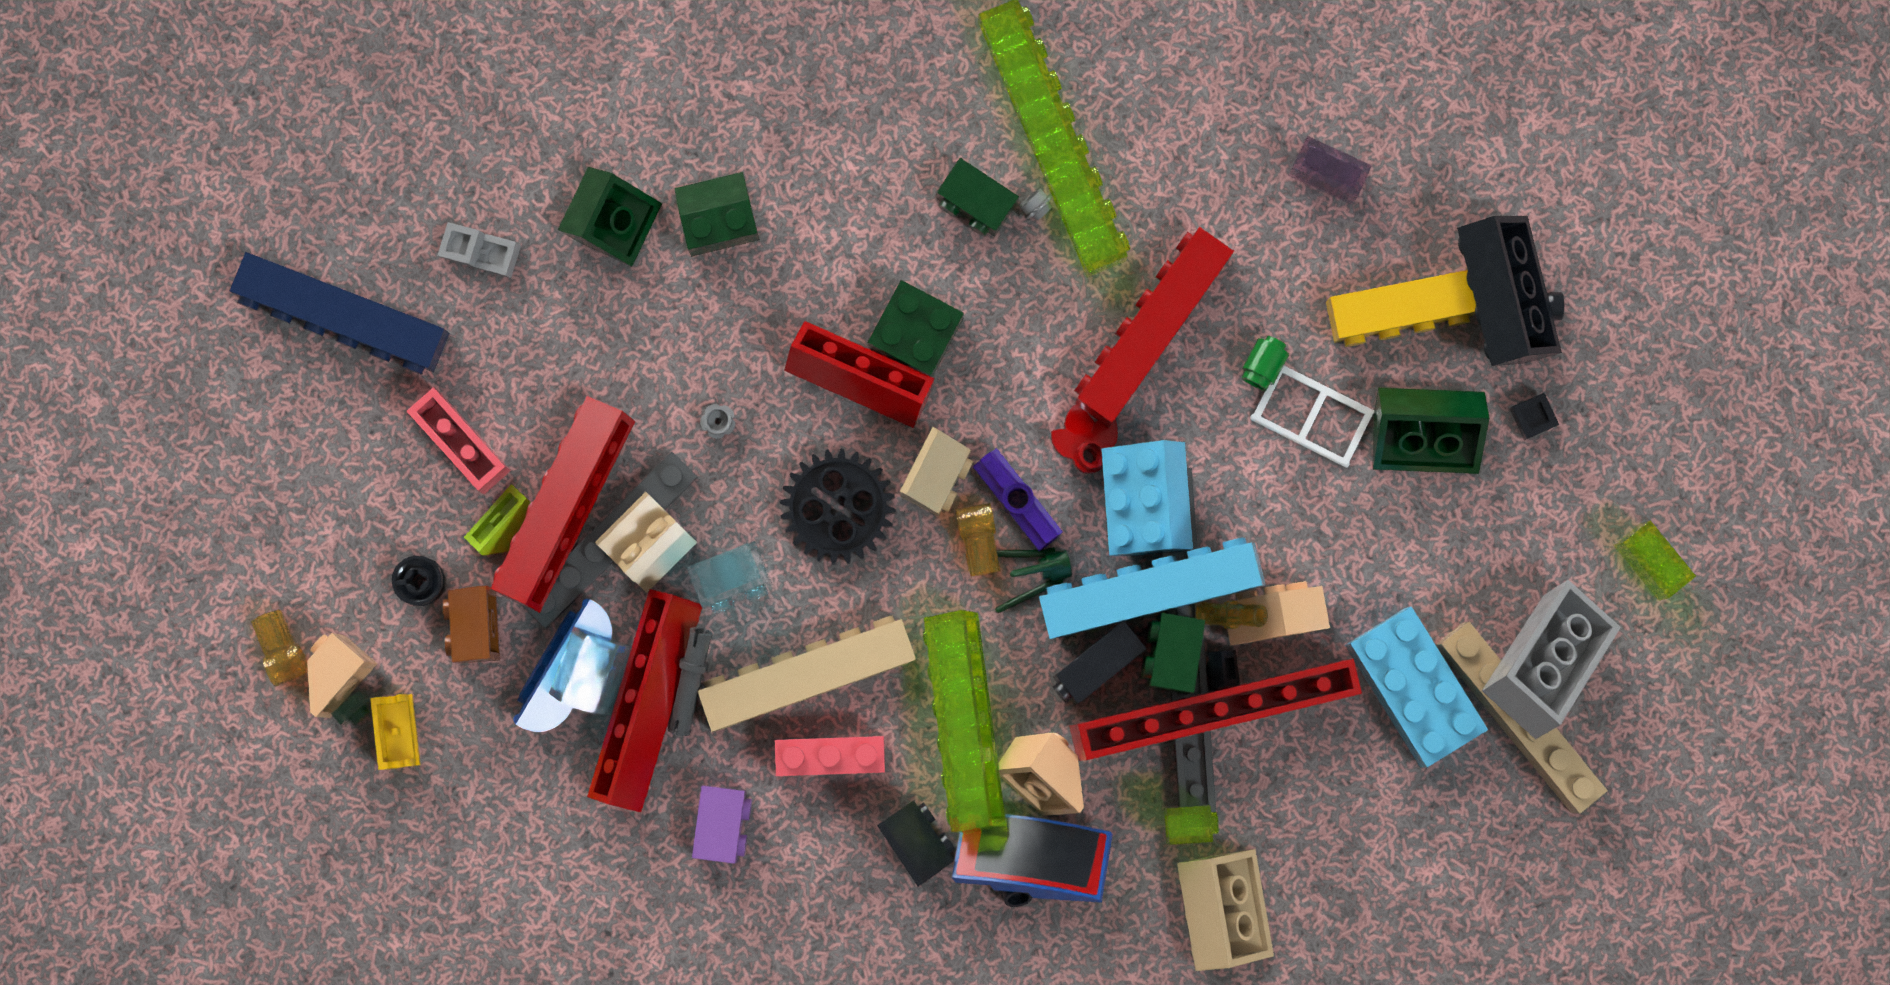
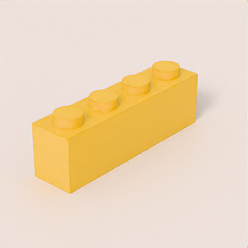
[1326,270,1476,347]

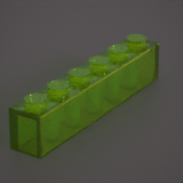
[923,610,1006,833]

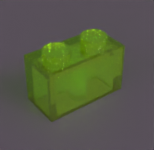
[1613,520,1696,601]

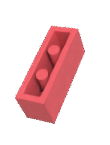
[407,387,511,495]
[775,736,885,776]

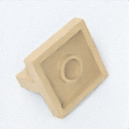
[595,492,697,593]

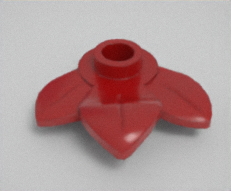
[1051,404,1118,474]

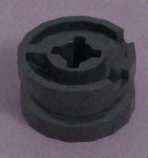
[392,555,446,606]

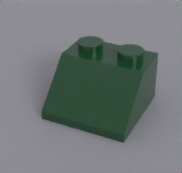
[558,167,662,267]
[674,172,760,257]

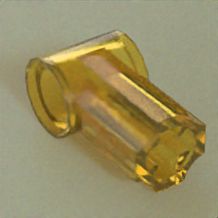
[955,503,1000,577]
[251,609,308,687]

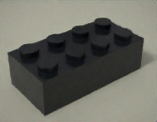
[1457,216,1562,366]

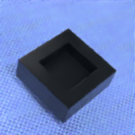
[1509,392,1559,440]
[1206,650,1240,688]

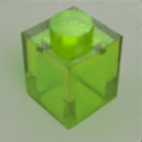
[1164,805,1219,845]

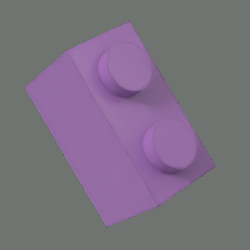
[692,785,752,864]

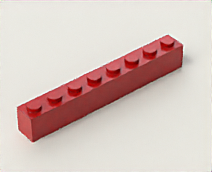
[1069,659,1362,761]

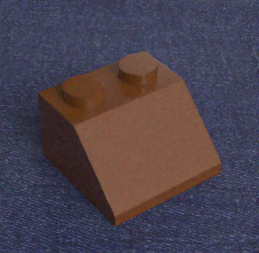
[443,585,500,664]

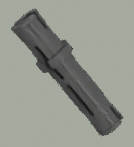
[668,627,713,736]

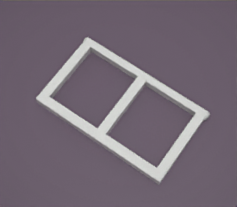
[1250,366,1374,468]

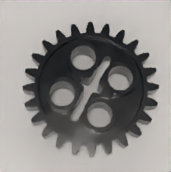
[780,449,896,565]

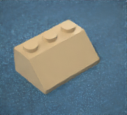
[1177,849,1274,971]

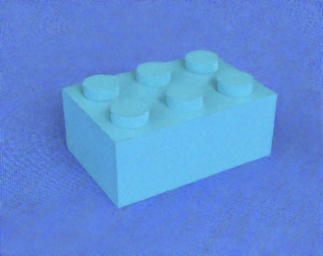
[1101,440,1193,556]

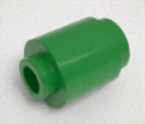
[1241,336,1289,391]

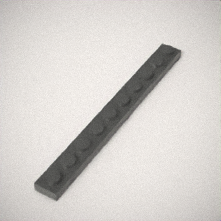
[1161,468,1217,828]

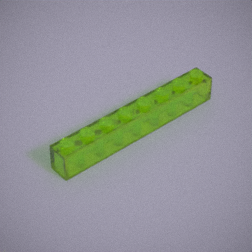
[978,0,1131,278]

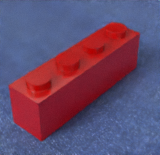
[784,321,935,428]

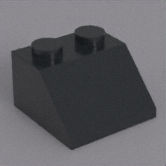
[877,800,956,887]

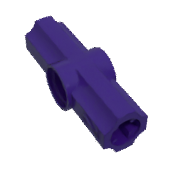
[973,448,1063,551]

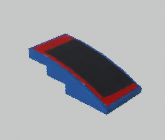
[952,810,1113,903]

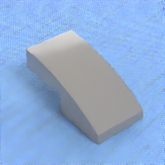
[437,222,521,279]

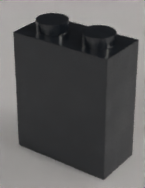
[1052,621,1146,705]

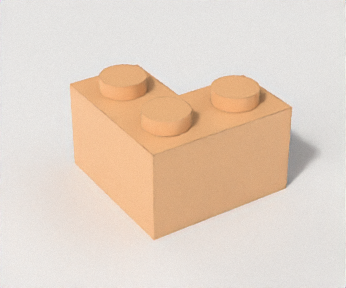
[1223,581,1330,646]

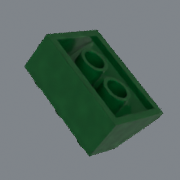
[1372,387,1490,474]

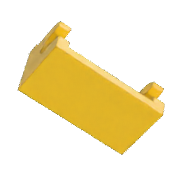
[370,694,421,770]

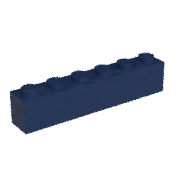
[229,252,450,375]

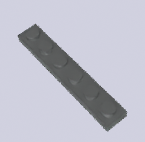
[522,452,698,629]

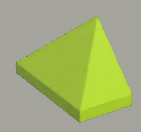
[464,484,531,556]

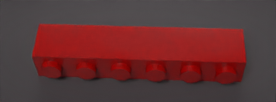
[1074,227,1234,428]
[490,396,636,613]
[587,589,703,813]

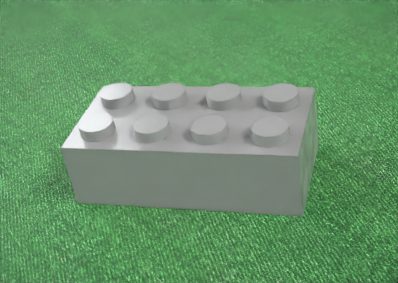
[1482,580,1621,739]

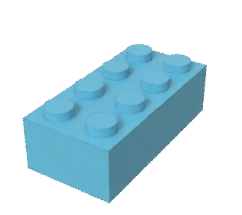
[1345,606,1488,768]

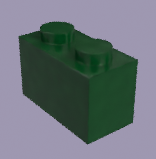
[936,158,1019,237]

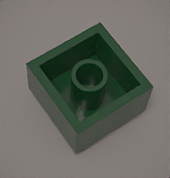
[867,280,964,377]
[1140,613,1206,694]

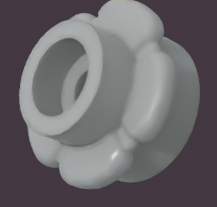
[1020,188,1052,221]
[700,404,736,439]

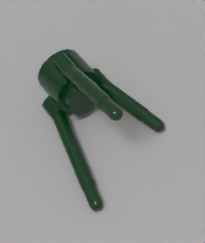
[991,547,1072,613]

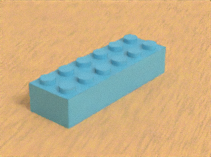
[1039,537,1266,639]

